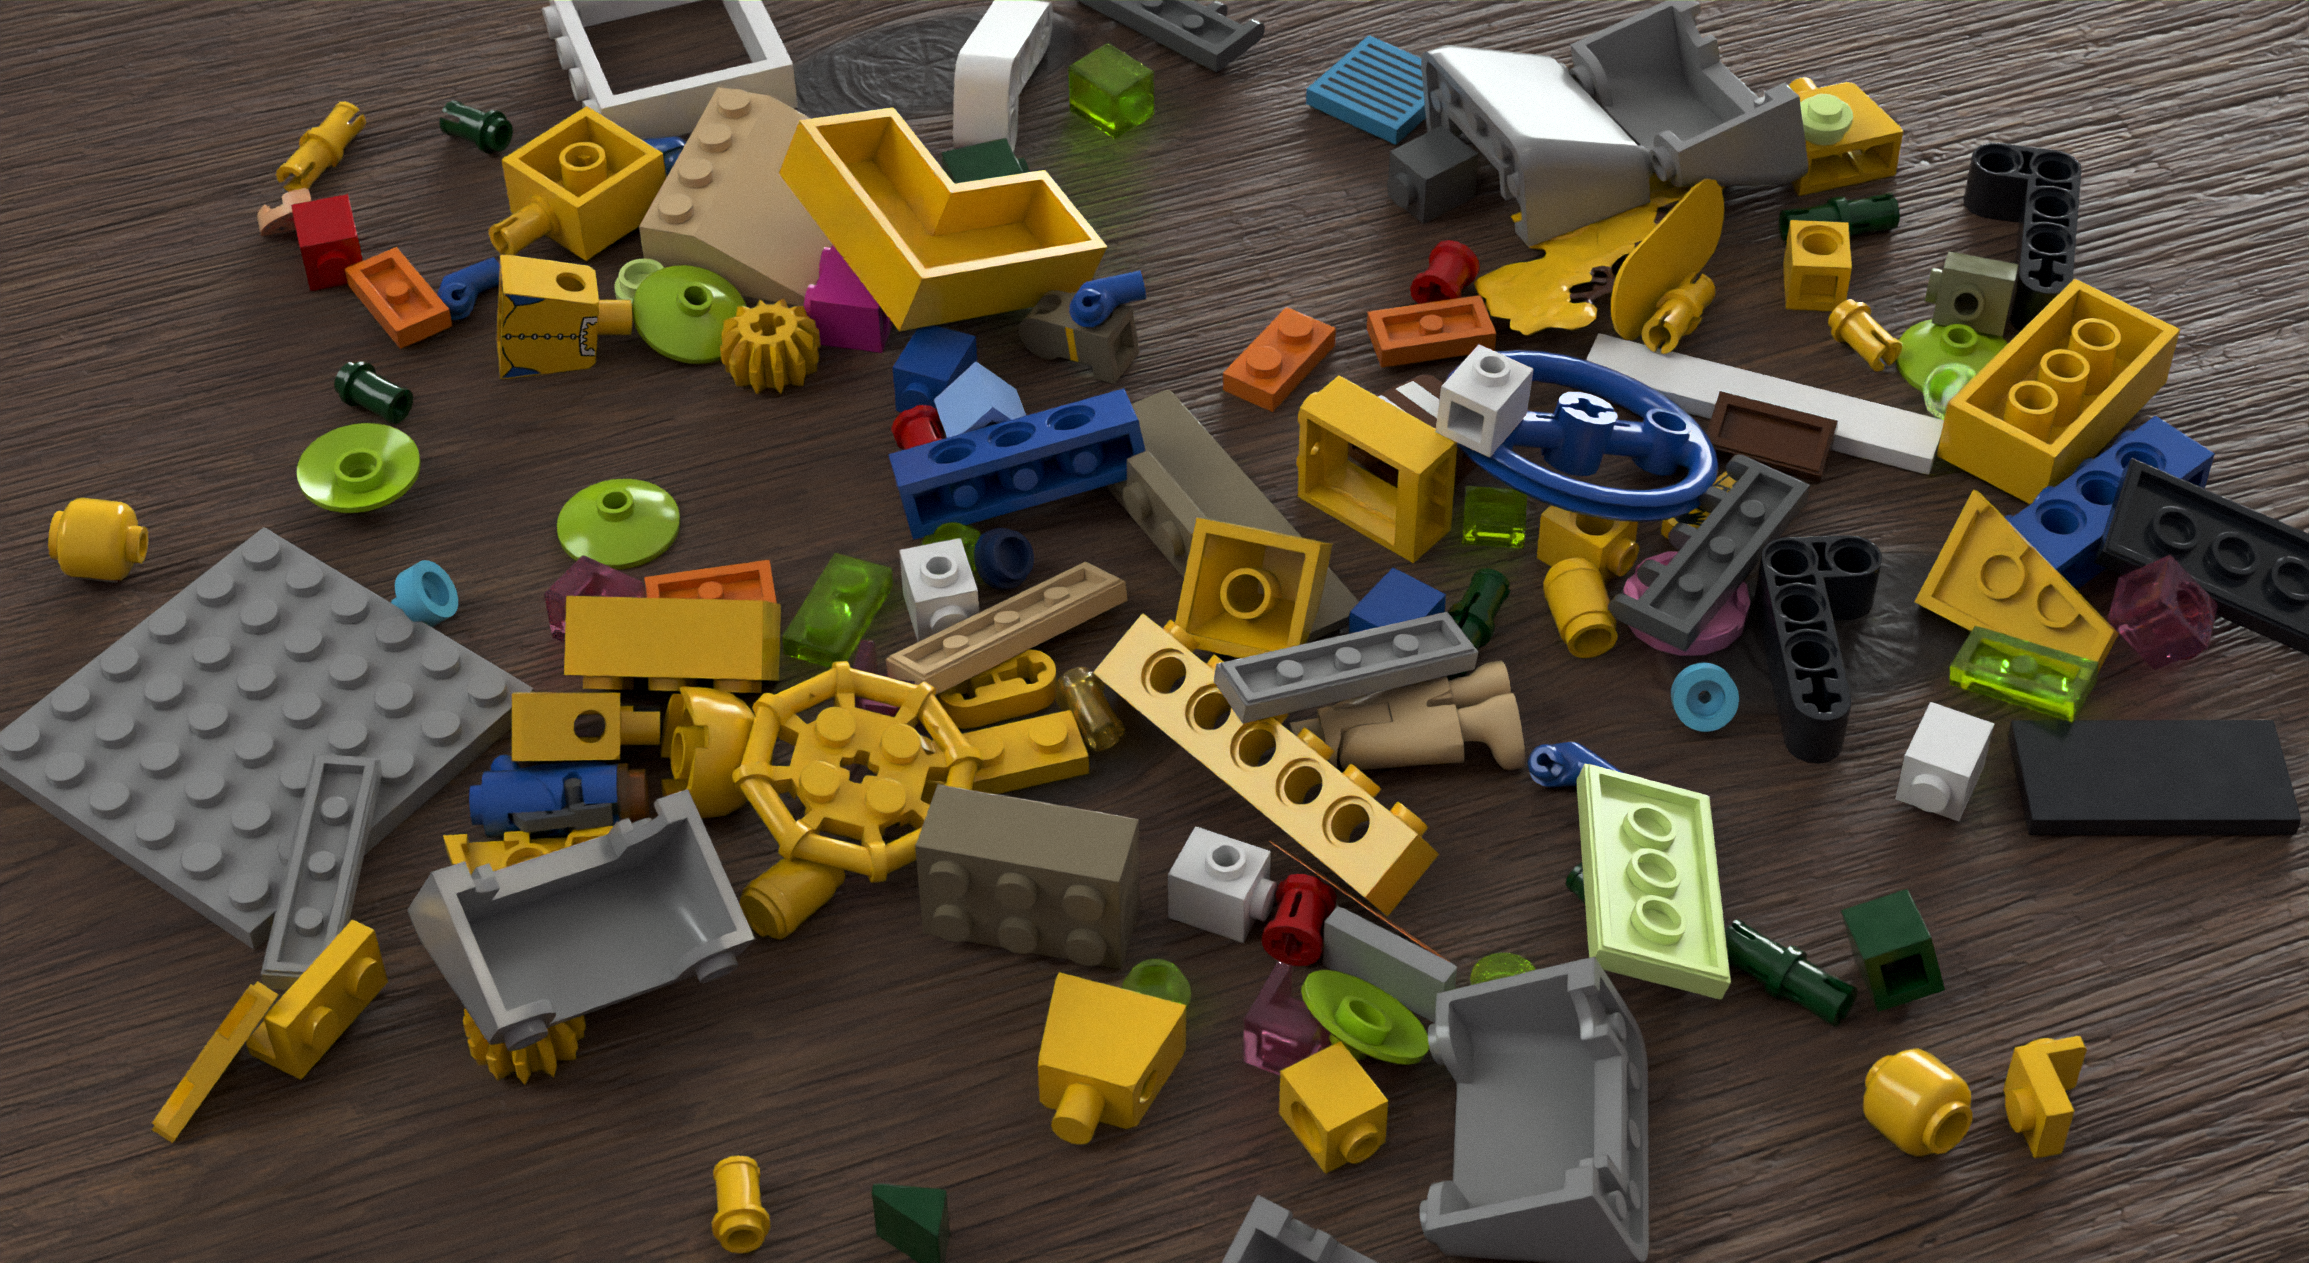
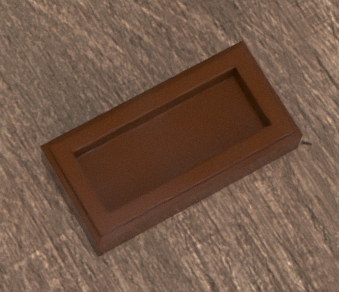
[1706,391,1838,483]

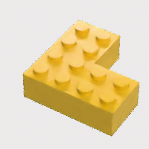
[779,108,1107,332]

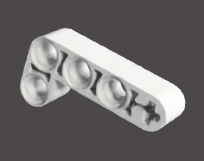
[953,0,1053,151]

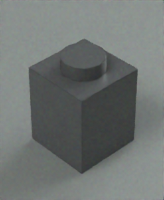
[1387,126,1478,224]

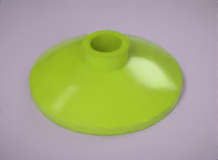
[632,265,746,364]
[1895,319,2008,401]
[297,423,421,513]
[557,479,680,570]
[1301,970,1429,1064]

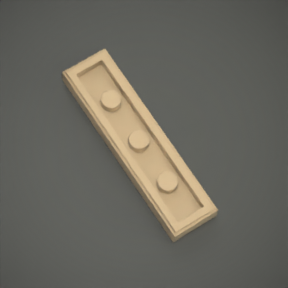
[885,561,1128,695]

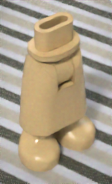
[1289,660,1525,770]

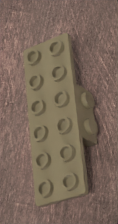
[1106,390,1359,643]

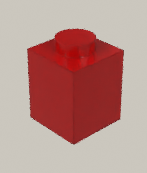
[291,194,363,291]

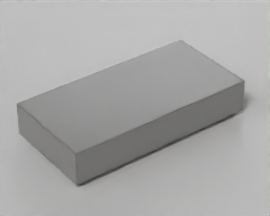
[1323,906,1457,1023]

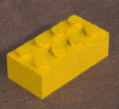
[1937,279,2180,504]

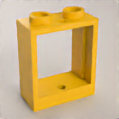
[1296,375,1457,563]

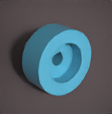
[391,560,458,627]
[1671,663,1739,732]

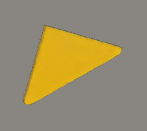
[151,981,278,1143]

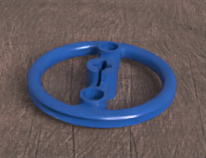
[1439,350,1719,522]

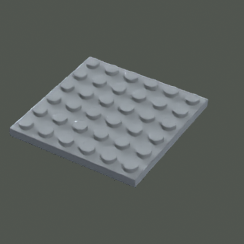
[0,527,535,950]

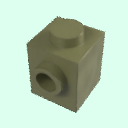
[1925,251,2019,337]

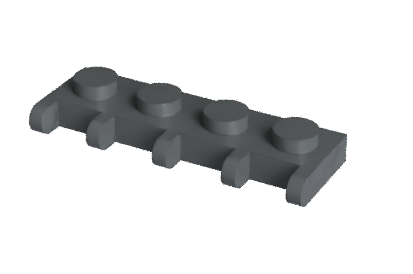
[1078,0,1265,73]
[1608,454,1810,652]

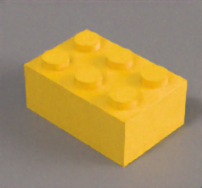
[564,596,781,693]

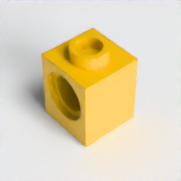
[1783,220,1852,311]
[1537,506,1639,585]
[1279,1041,1388,1174]

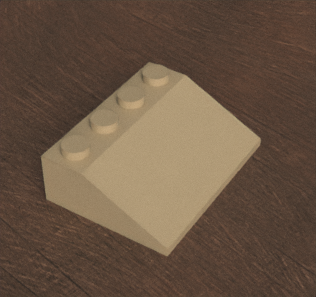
[639,87,832,306]

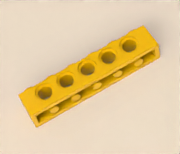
[1093,613,1439,917]

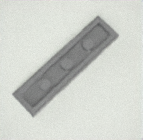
[1214,612,1478,723]
[261,754,383,990]

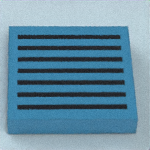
[1306,35,1426,145]

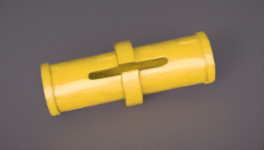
[276,101,366,192]
[1642,272,1716,354]

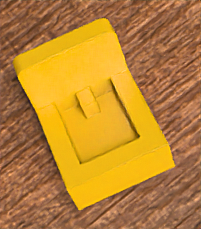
[2003,1036,2087,1159]

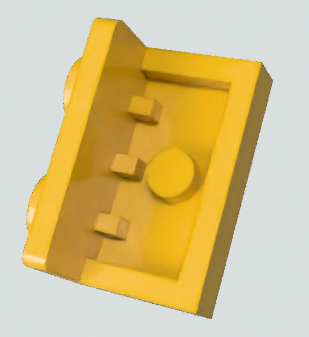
[246,919,388,1080]

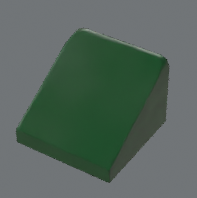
[872,1183,950,1263]

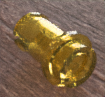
[1056,667,1125,751]

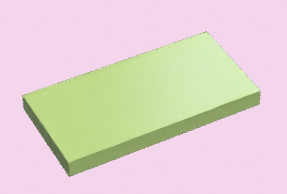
[1576,764,1731,1000]

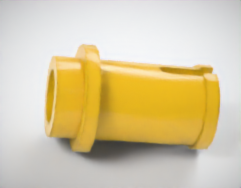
[1828,299,1902,372]
[711,1156,771,1253]

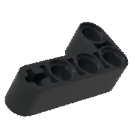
[1963,143,2081,332]
[1755,535,1882,764]

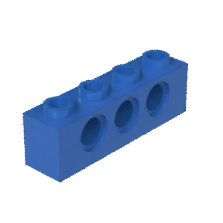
[888,388,1146,540]
[2005,416,2215,590]

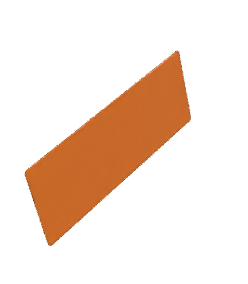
[1269,841,1450,962]

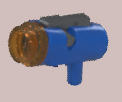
[469,755,649,838]

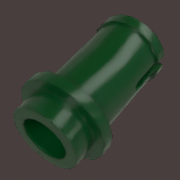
[439,100,513,154]
[334,361,413,424]

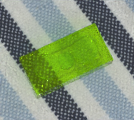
[782,552,893,668]
[1949,626,2099,722]

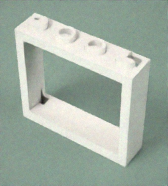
[542,0,797,140]

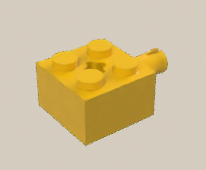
[489,106,666,261]

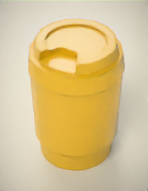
[1543,558,1618,658]
[739,858,845,939]

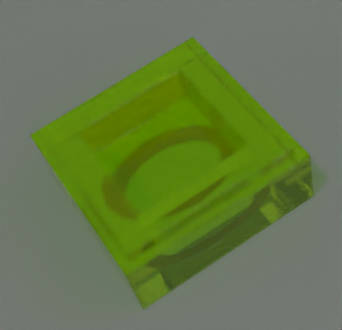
[1462,486,1527,548]

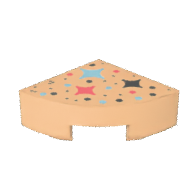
[257,188,312,236]

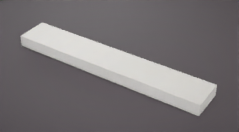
[1586,333,1944,475]

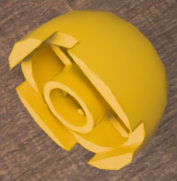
[660,687,773,819]

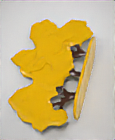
[1474,173,1725,340]

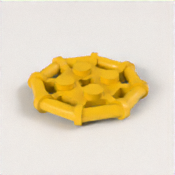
[732,661,983,883]

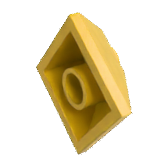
[1175,518,1333,658]

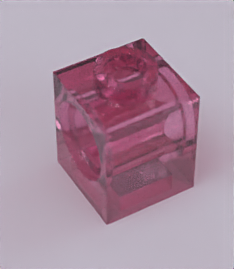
[2107,555,2218,670]

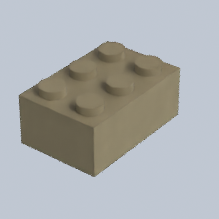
[915,784,1140,969]

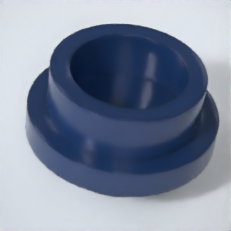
[974,528,1034,591]

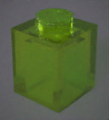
[1068,43,1154,139]

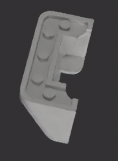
[1569,0,1808,187]
[1421,45,1654,247]
[408,789,755,1051]
[1419,956,1649,1263]

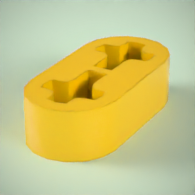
[937,649,1057,729]

